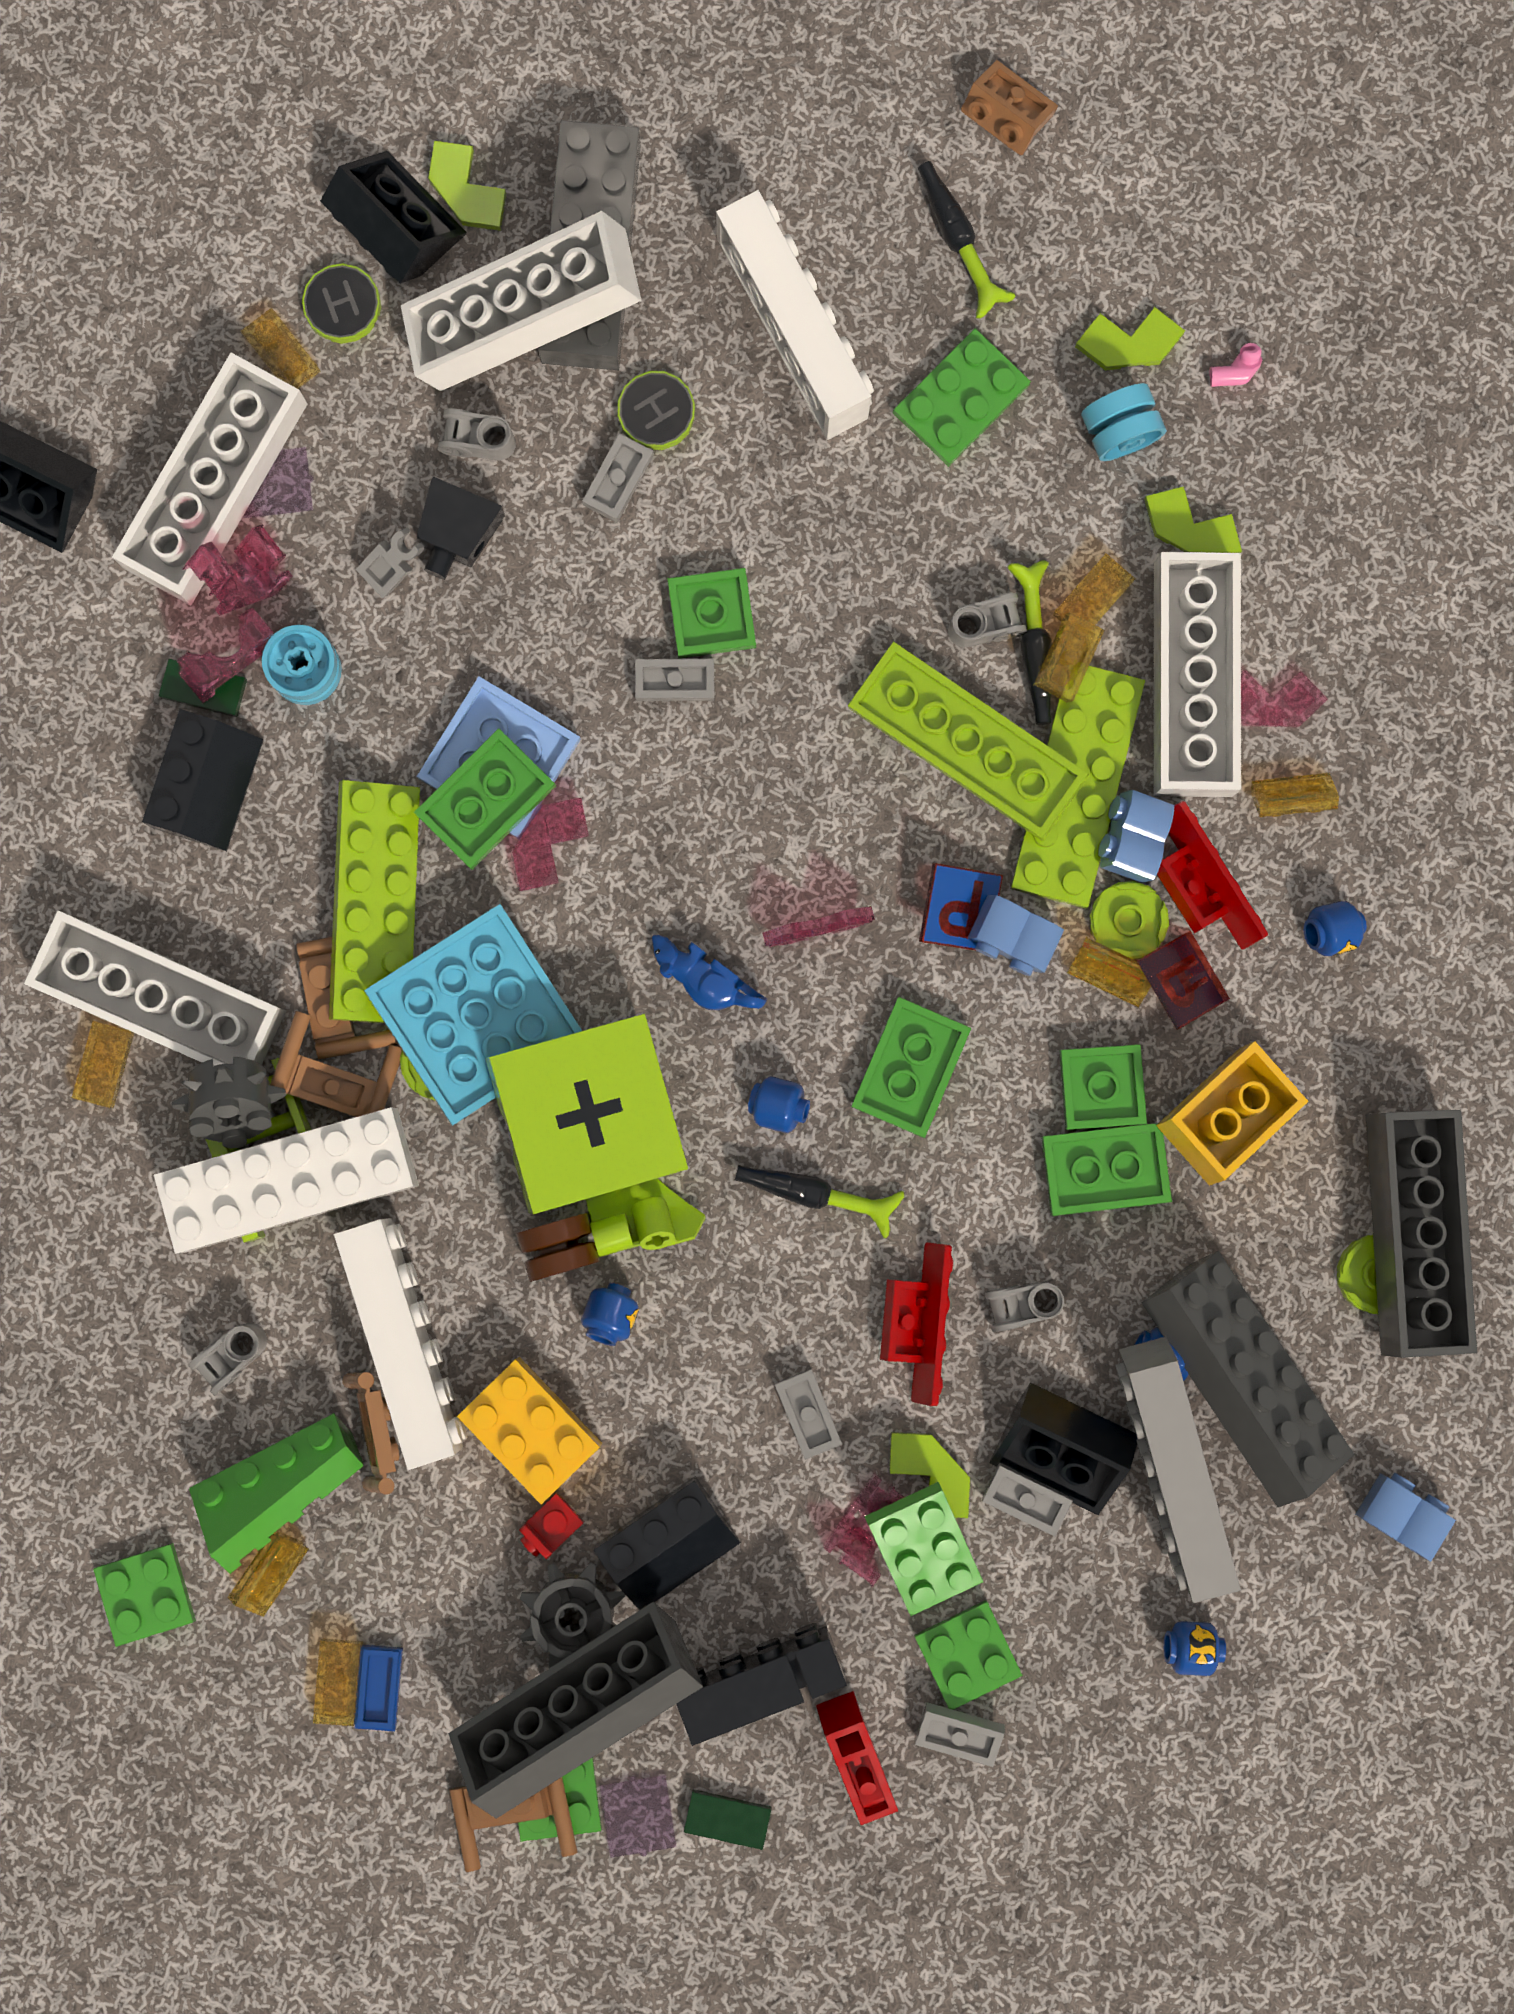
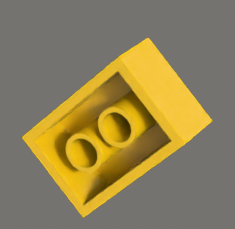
[1156,1041,1309,1186]
[457,1357,602,1505]

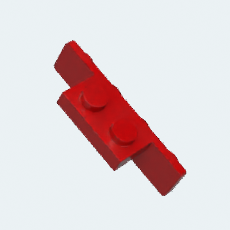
[1157,801,1268,950]
[880,1242,953,1406]

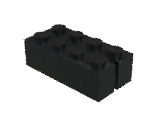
[676,1623,847,1746]

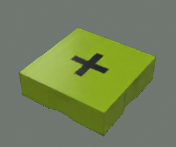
[485,1014,688,1214]

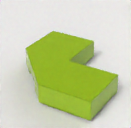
[428,141,506,231]
[1075,307,1185,371]
[1144,486,1242,553]
[889,1432,970,1518]

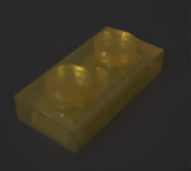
[241,308,321,389]
[1053,553,1136,640]
[1034,612,1105,703]
[1251,773,1339,817]
[1067,937,1157,1008]
[71,1021,134,1109]
[227,1531,309,1617]
[313,1638,363,1726]

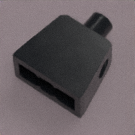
[417,477,505,580]

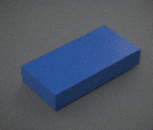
[354,1645,403,1732]

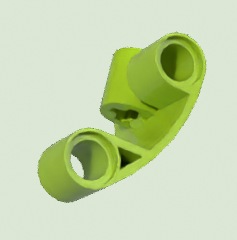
[586,1178,706,1257]

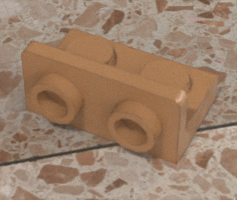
[961,60,1058,155]

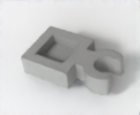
[355,527,425,598]

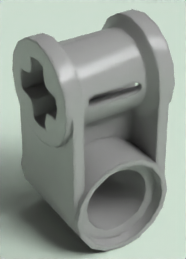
[437,408,516,461]
[948,593,1027,648]
[984,1281,1064,1332]
[188,1323,267,1396]

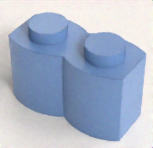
[1098,790,1174,883]
[968,895,1064,976]
[1355,1472,1456,1562]

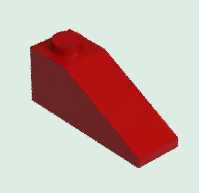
[816,1691,898,1825]

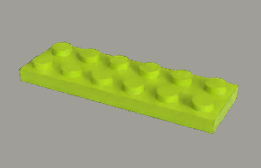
[848,641,1089,841]
[1010,660,1145,909]
[329,780,420,1023]

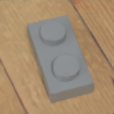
[582,433,654,523]
[635,659,715,701]
[774,1369,842,1460]
[982,1463,1073,1537]
[915,1702,1005,1767]

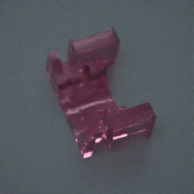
[182,524,293,616]
[176,608,273,703]
[823,1473,905,1587]

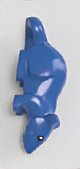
[652,935,767,1010]

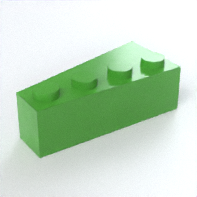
[189,1413,364,1574]

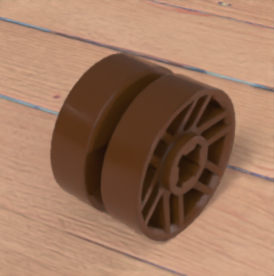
[516,1213,600,1282]

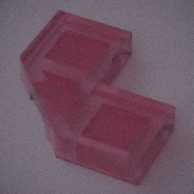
[1241,670,1328,728]
[510,797,589,891]
[762,906,875,947]

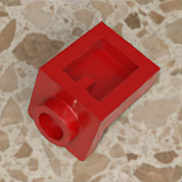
[519,1493,585,1560]

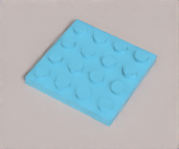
[364,904,582,1125]

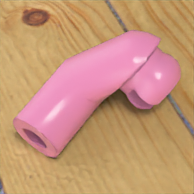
[1209,343,1262,387]

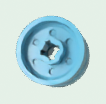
[1081,383,1167,461]
[262,625,342,705]

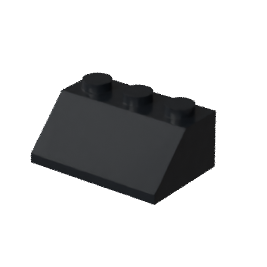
[320,151,467,284]
[0,421,97,553]
[142,709,264,852]
[989,1382,1138,1515]
[593,1476,741,1610]

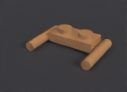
[297,937,397,1060]
[270,1011,402,1117]
[342,1372,399,1495]
[449,1777,578,1872]

